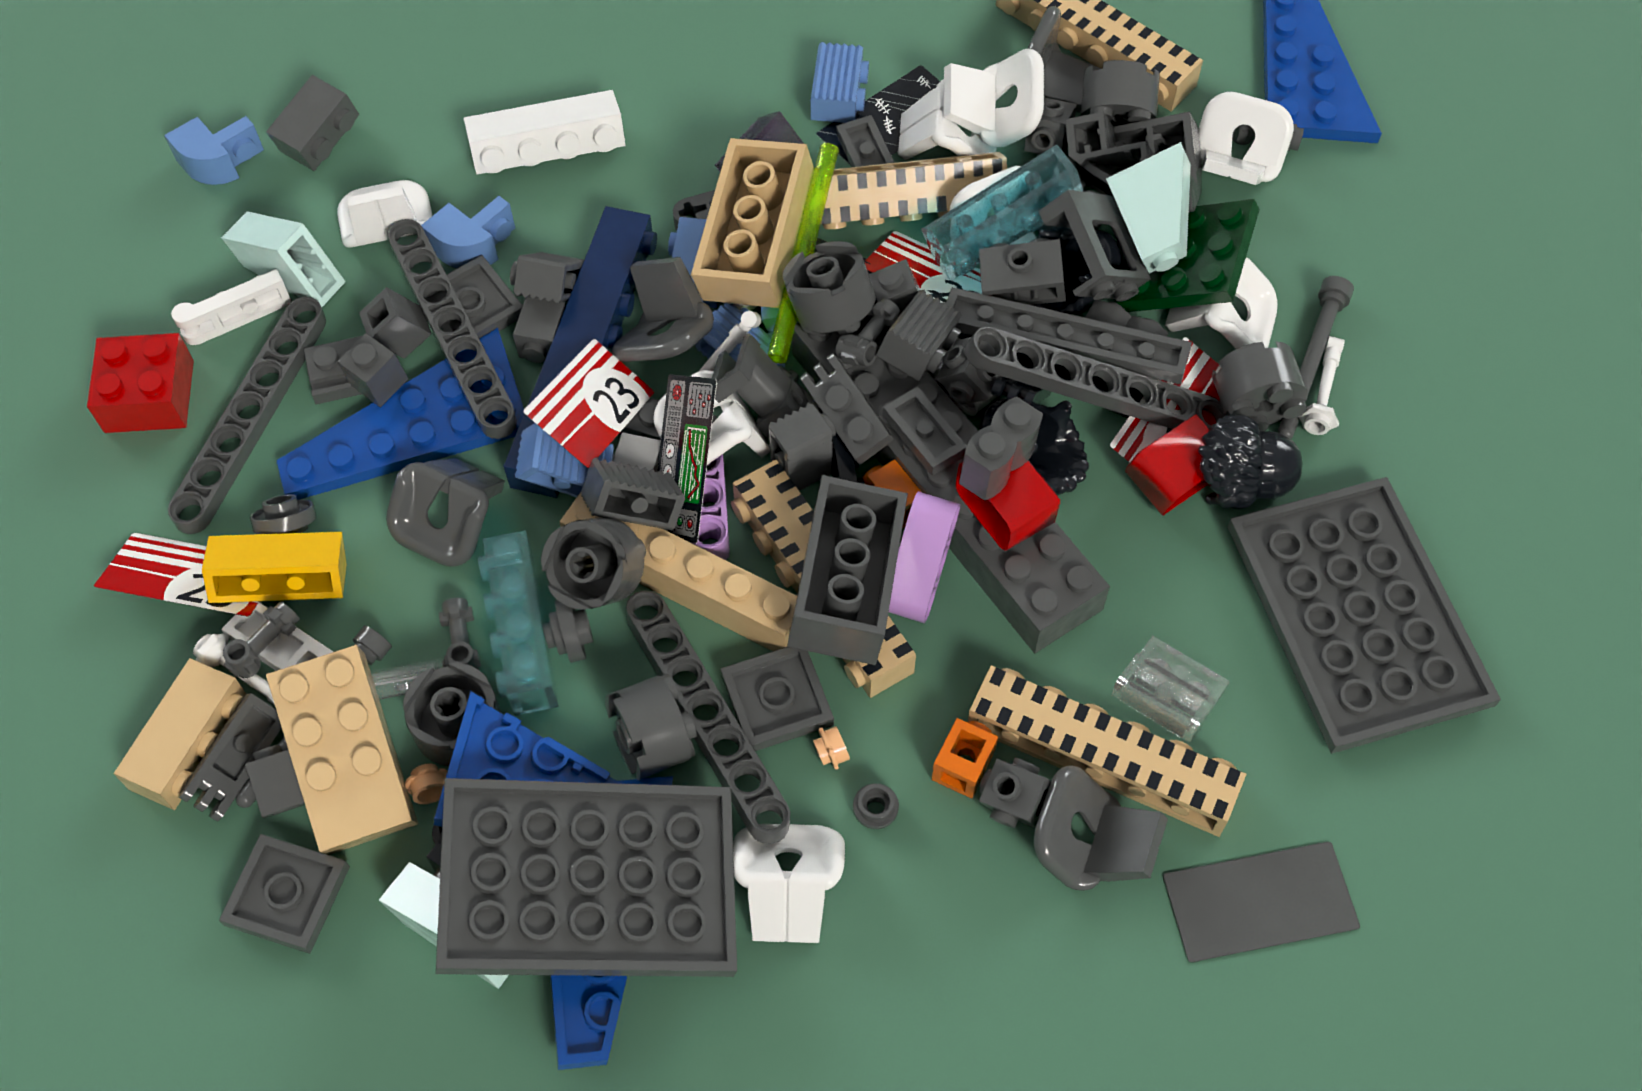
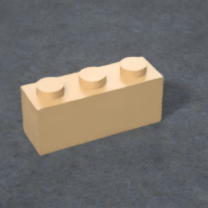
[113,658,246,811]

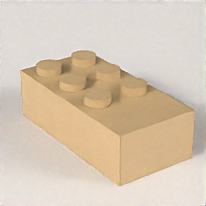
[691,138,816,308]
[266,645,418,855]

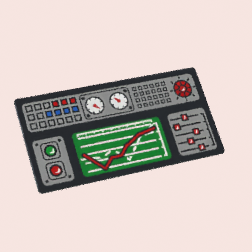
[657,374,717,543]

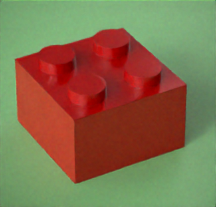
[87,333,194,433]

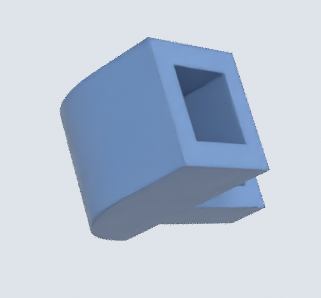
[164,116,264,185]
[421,196,515,269]

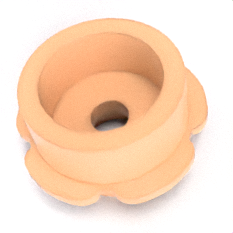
[813,726,850,770]
[405,764,448,804]

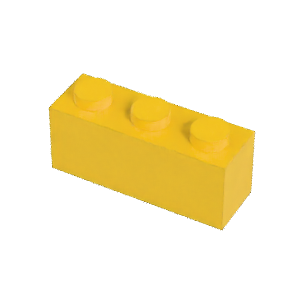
[202,532,347,603]

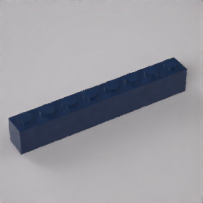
[503,206,657,498]

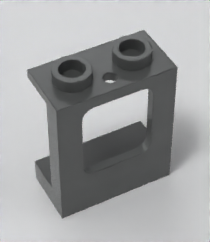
[1039,189,1151,302]

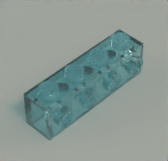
[921,144,1083,281]
[478,530,559,716]

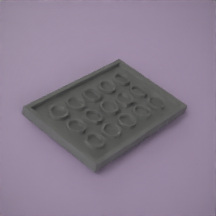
[1227,477,1501,754]
[435,778,737,977]

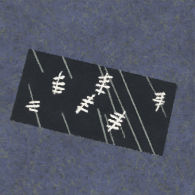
[816,65,940,165]

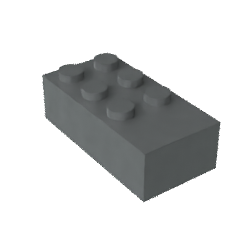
[787,475,908,665]

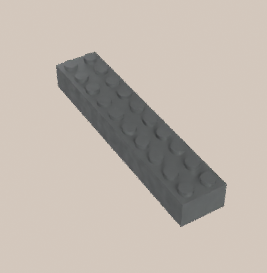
[791,315,1110,654]

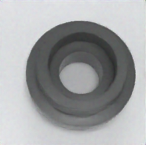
[853,783,899,829]

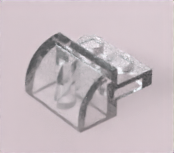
[1111,635,1230,743]

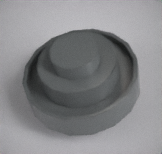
[250,494,316,534]
[543,600,593,663]

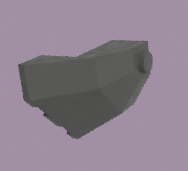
[1065,111,1202,212]

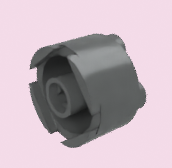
[1080,60,1160,127]
[782,241,876,335]
[1212,341,1308,431]
[541,517,646,610]
[403,662,502,767]
[605,674,697,780]

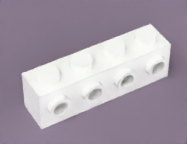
[464,90,626,175]

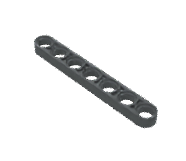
[388,219,517,439]
[168,297,326,534]
[965,327,1225,430]
[626,591,791,844]

